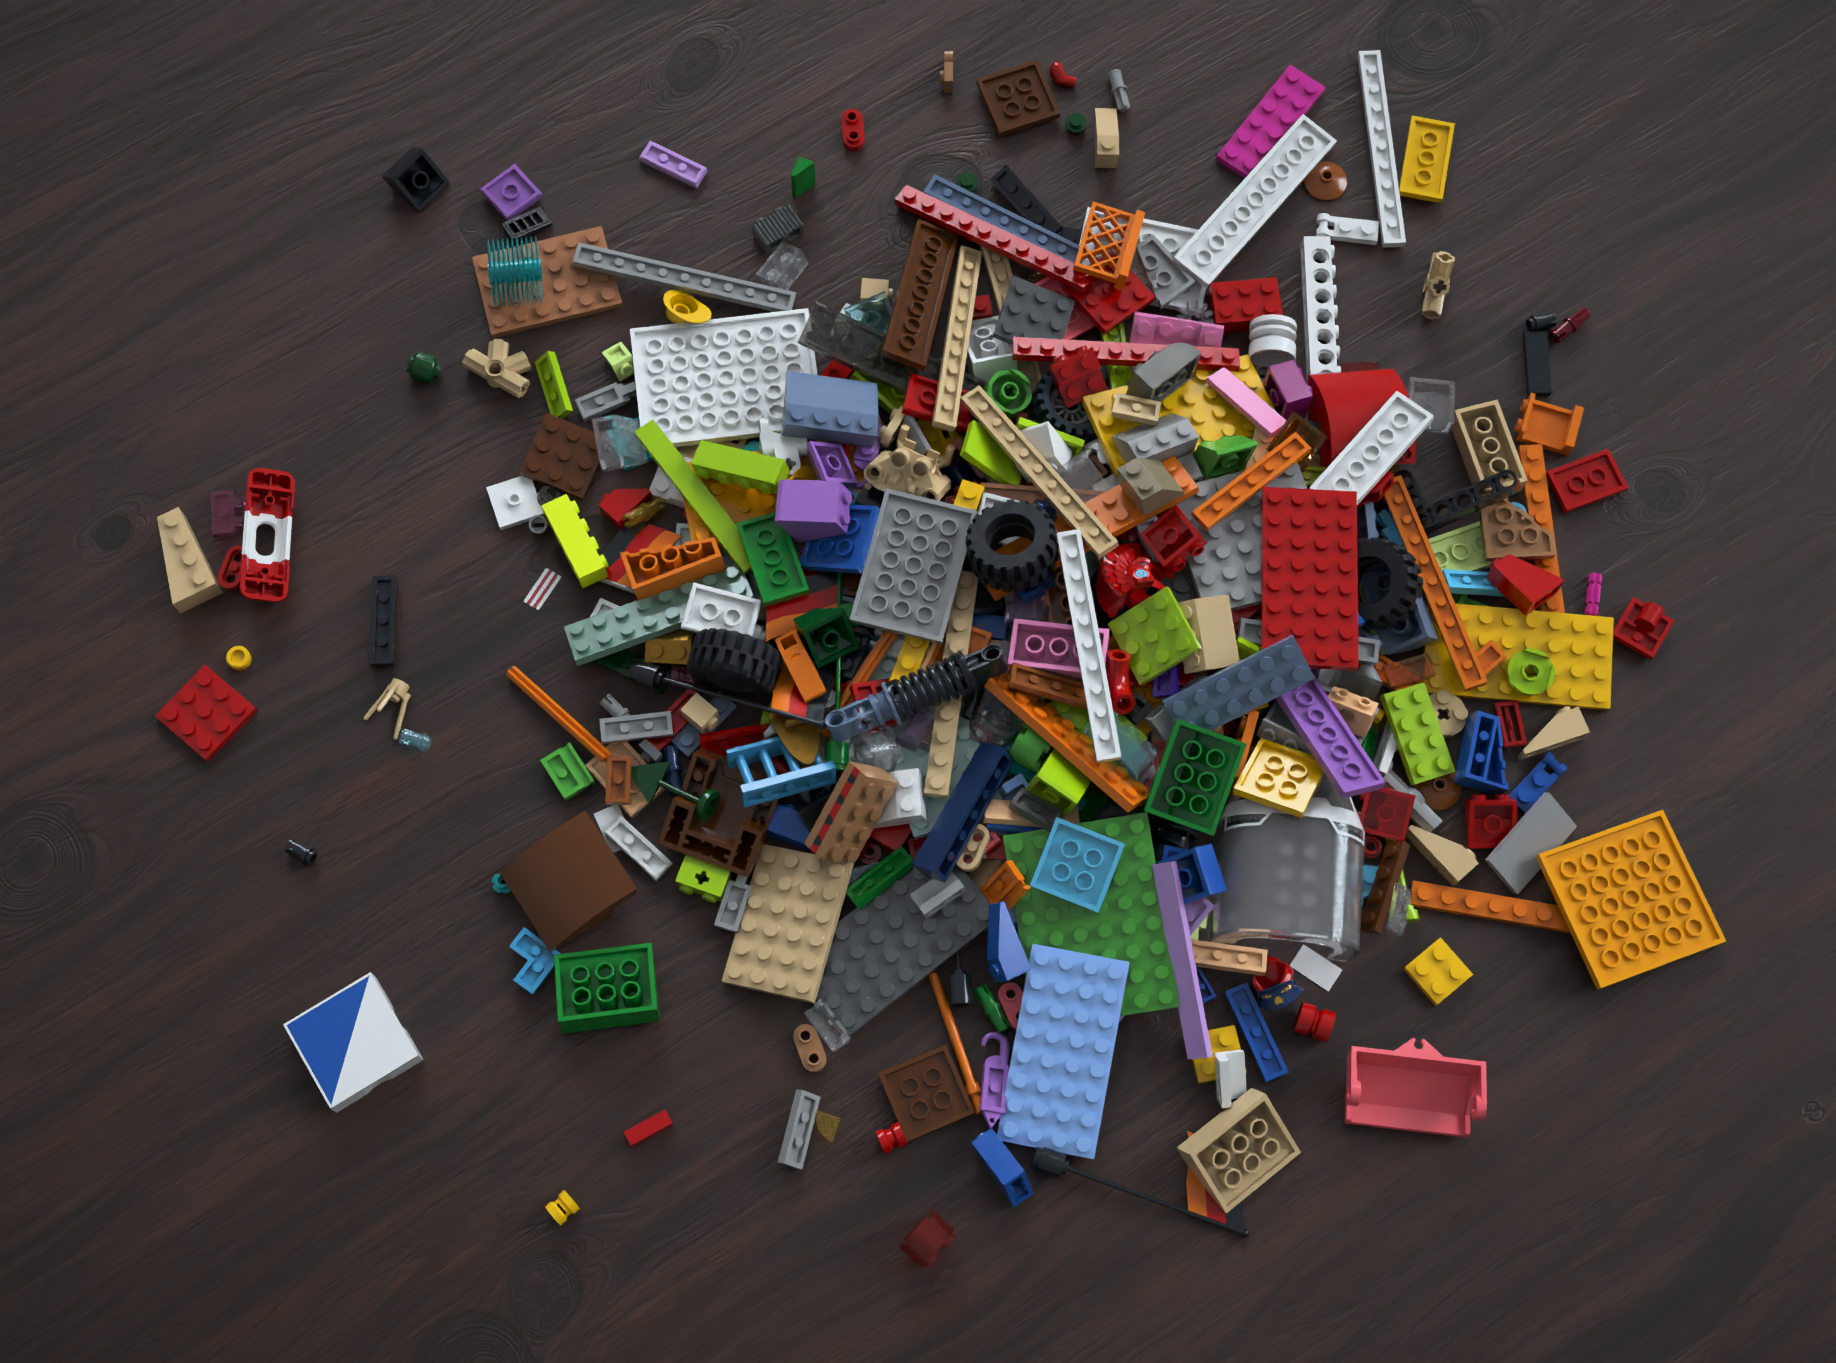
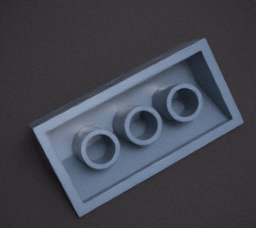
[1360,563,1439,655]

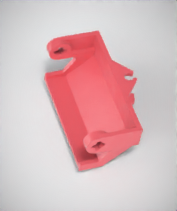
[1345,1038,1487,1138]

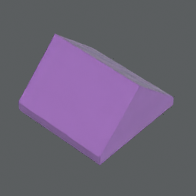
[807,441,858,488]

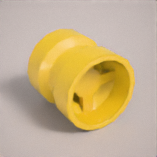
[545,1190,580,1226]

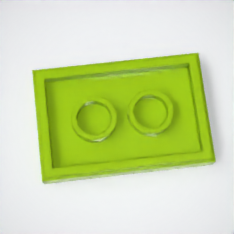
[960,420,1022,485]

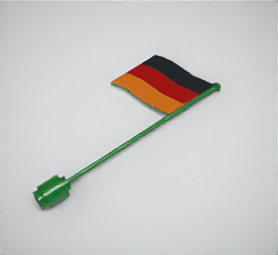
[766,571,849,773]

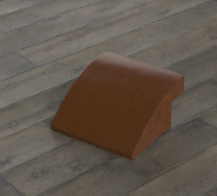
[499,811,637,953]

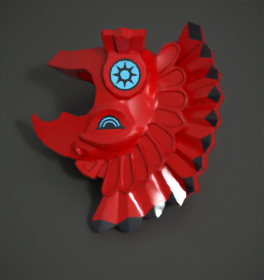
[1095,539,1174,618]

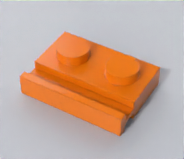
[979,860,1031,912]

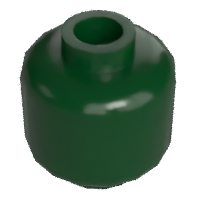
[406,351,441,384]

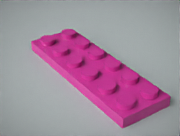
[1216,65,1326,178]

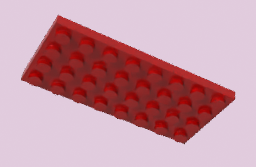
[1261,487,1359,671]

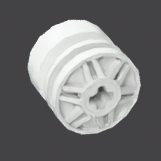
[1248,314,1297,366]

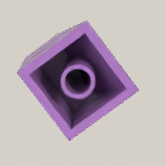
[775,479,852,543]

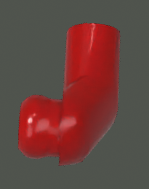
[1049,62,1077,88]

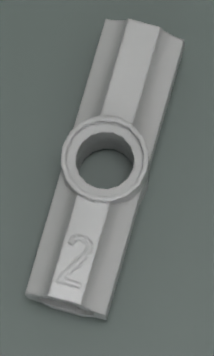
[1383,770,1442,833]

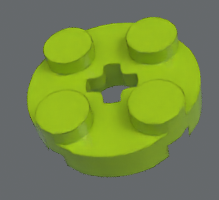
[1506,648,1555,696]

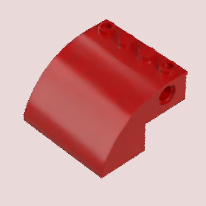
[1308,369,1416,468]

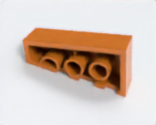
[620,537,727,601]

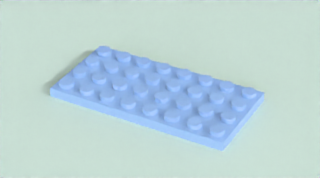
[997,944,1130,1159]

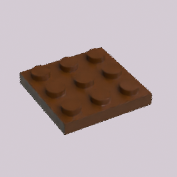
[976,60,1060,137]
[519,413,610,501]
[878,1044,975,1143]

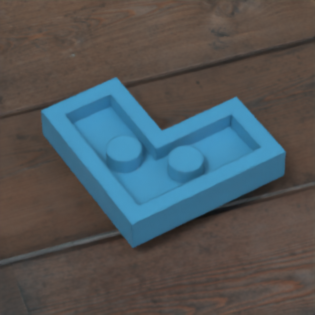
[509,927,561,996]

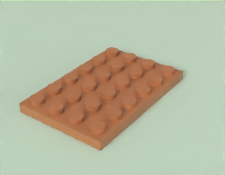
[472,226,623,339]

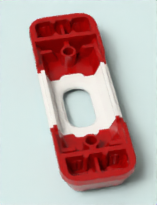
[239,468,295,603]

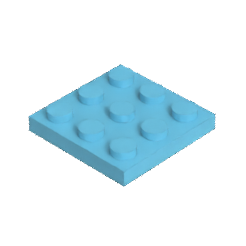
[1030,817,1125,913]

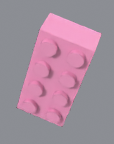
[1008,618,1109,681]

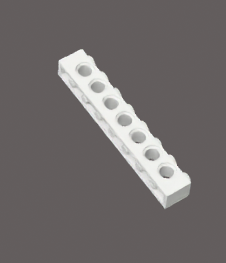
[1300,236,1341,385]

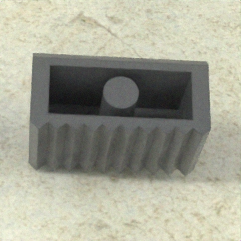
[752,204,804,254]

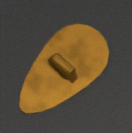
[769,700,820,766]

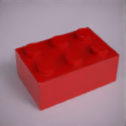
[1207,277,1283,334]

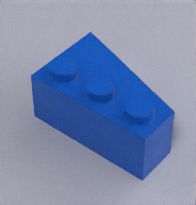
[1454,710,1509,796]

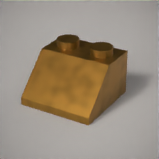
[645,629,697,664]

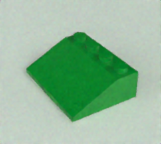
[1142,719,1247,836]
[554,943,660,1034]

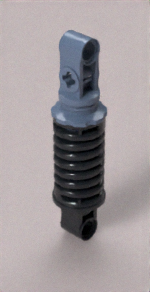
[825,644,1008,742]

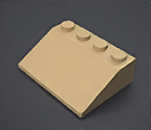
[1177,1088,1301,1214]

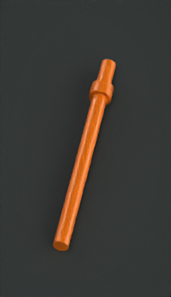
[929,972,981,1115]

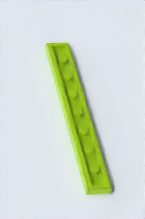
[634,420,752,574]

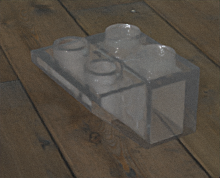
[592,415,648,471]

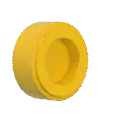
[226,646,252,671]

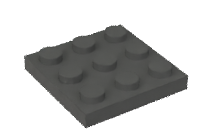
[992,276,1075,345]

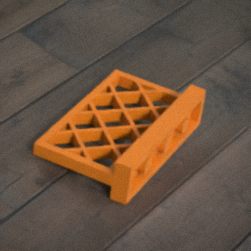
[1073,201,1145,291]

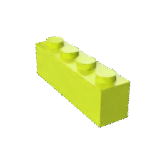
[541,494,609,588]

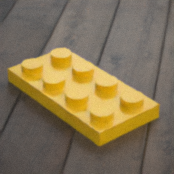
[1399,116,1455,203]

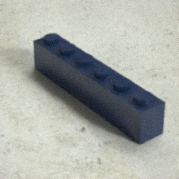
[912,741,1014,883]

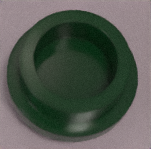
[1065,113,1087,135]
[956,172,978,192]

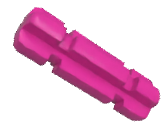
[1584,573,1602,616]

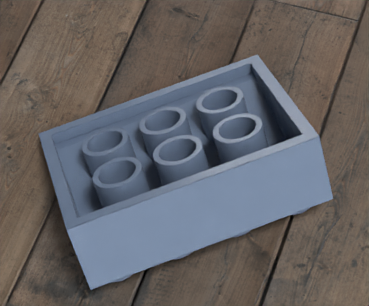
[781,371,878,447]

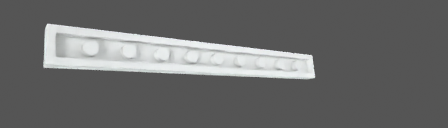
[1357,50,1406,248]
[1057,529,1121,763]

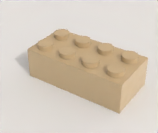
[1449,399,1528,494]

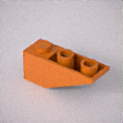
[775,629,827,703]

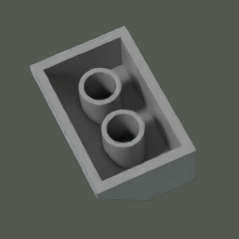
[1111,413,1199,463]

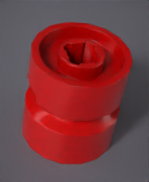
[1293,1001,1336,1043]

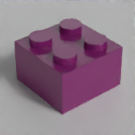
[1263,359,1313,426]

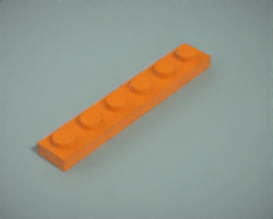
[1191,432,1311,532]

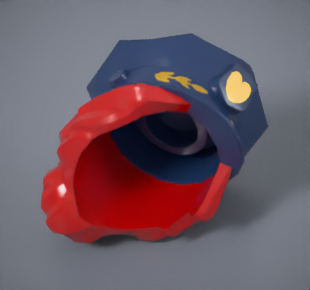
[1252,956,1304,1011]

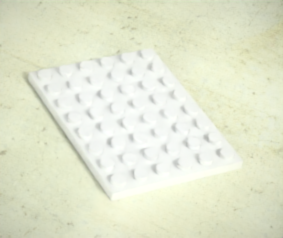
[630,308,818,451]

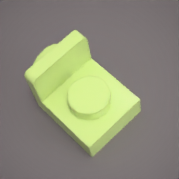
[602,342,635,381]

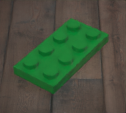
[737,512,810,607]

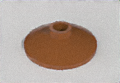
[1303,161,1347,201]
[1413,772,1461,811]

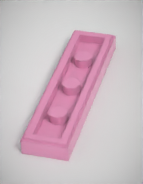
[1207,367,1288,438]

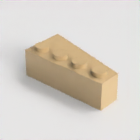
[157,507,223,614]

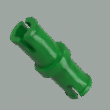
[973,984,1011,1034]

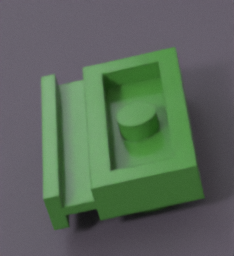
[540,742,595,801]

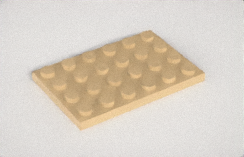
[722,844,854,1004]

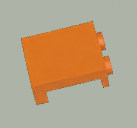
[1514,393,1584,456]

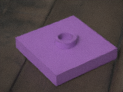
[480,164,543,221]

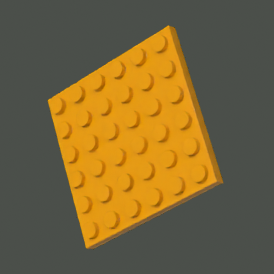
[1535,810,1726,990]

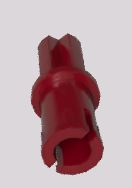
[1550,307,1591,344]

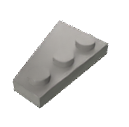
[1135,234,1196,310]

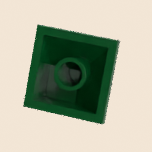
[793,608,860,669]

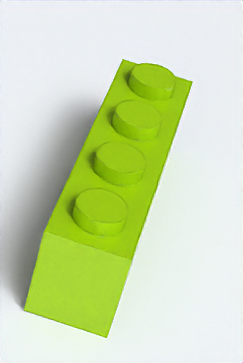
[691,440,790,494]

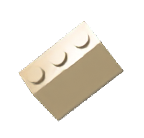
[1178,595,1240,674]

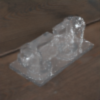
[804,1000,851,1052]

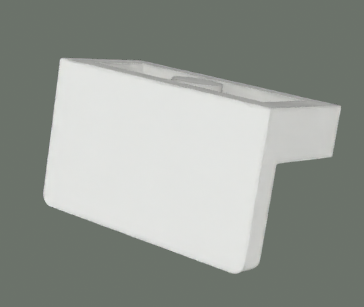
[1214,1050,1247,1108]

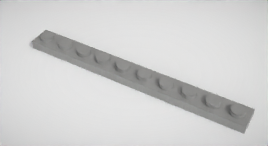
[573,242,796,312]

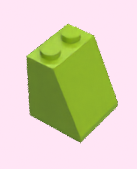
[1025,747,1091,818]

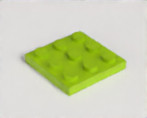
[1108,587,1202,686]

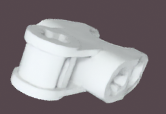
[759,418,808,477]

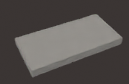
[1485,792,1577,894]

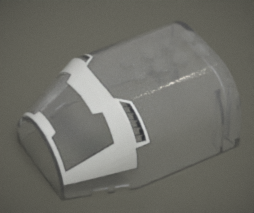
[1207,759,1365,962]

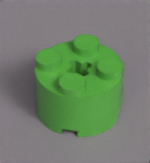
[983,369,1032,420]
[1008,723,1051,773]

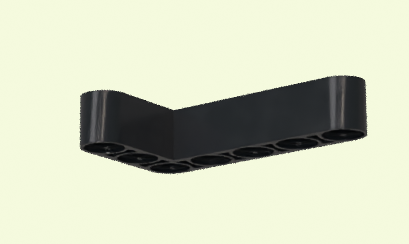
[1394,470,1521,534]

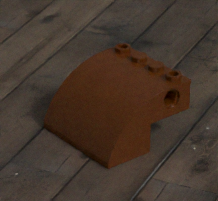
[658,748,783,877]

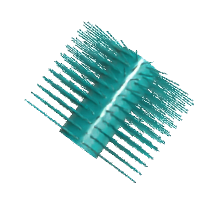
[487,236,543,307]

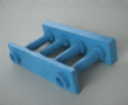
[726,736,836,808]

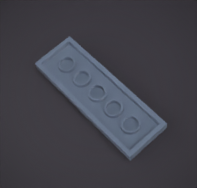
[1162,634,1315,731]

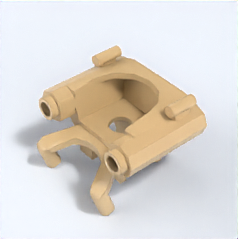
[864,425,956,501]

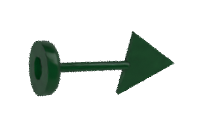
[631,761,720,822]

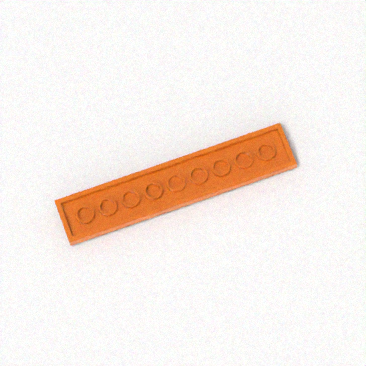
[985,456,1199,601]

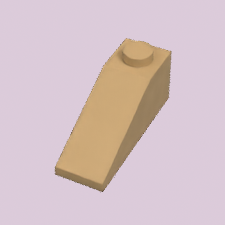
[1095,108,1119,168]
[1517,706,1590,761]
[1406,825,1479,887]

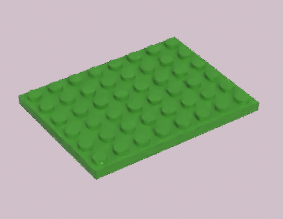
[1003,812,1180,1016]

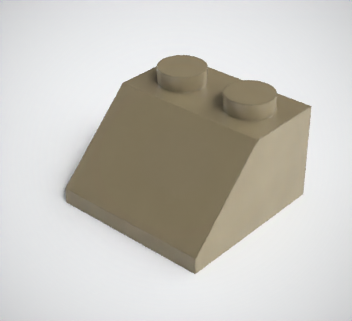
[1117,457,1184,516]

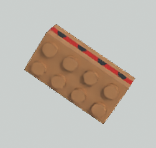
[804,761,899,864]

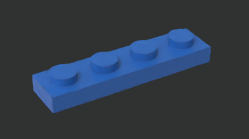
[1224,982,1289,1083]

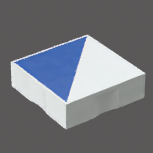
[283,972,423,1113]

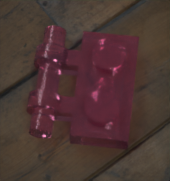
[210,489,246,538]

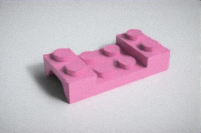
[1130,311,1224,348]

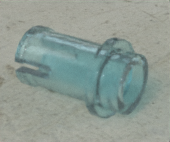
[399,729,432,751]

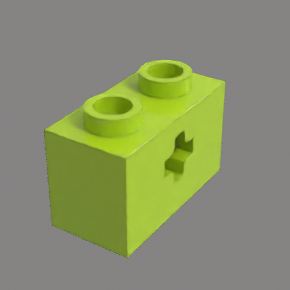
[675,855,732,903]

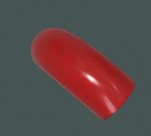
[1105,649,1135,715]

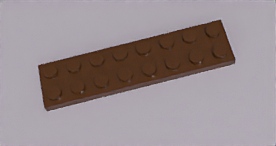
[881,219,959,372]

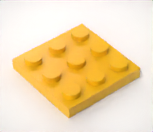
[1233,738,1325,818]

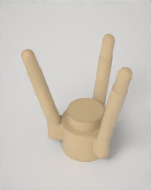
[363,678,411,740]

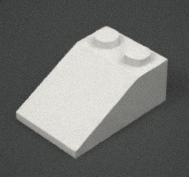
[966,315,1017,385]
[874,768,928,828]

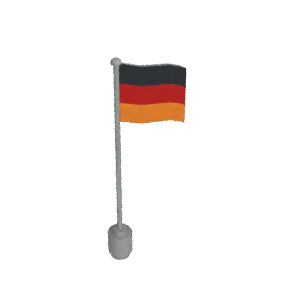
[600,518,770,644]

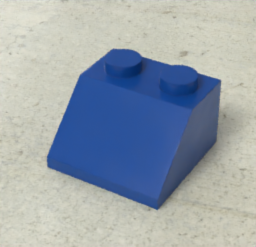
[1158,844,1227,905]

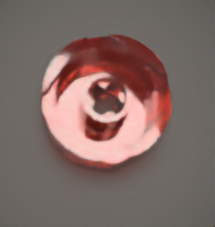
[898,1208,956,1268]

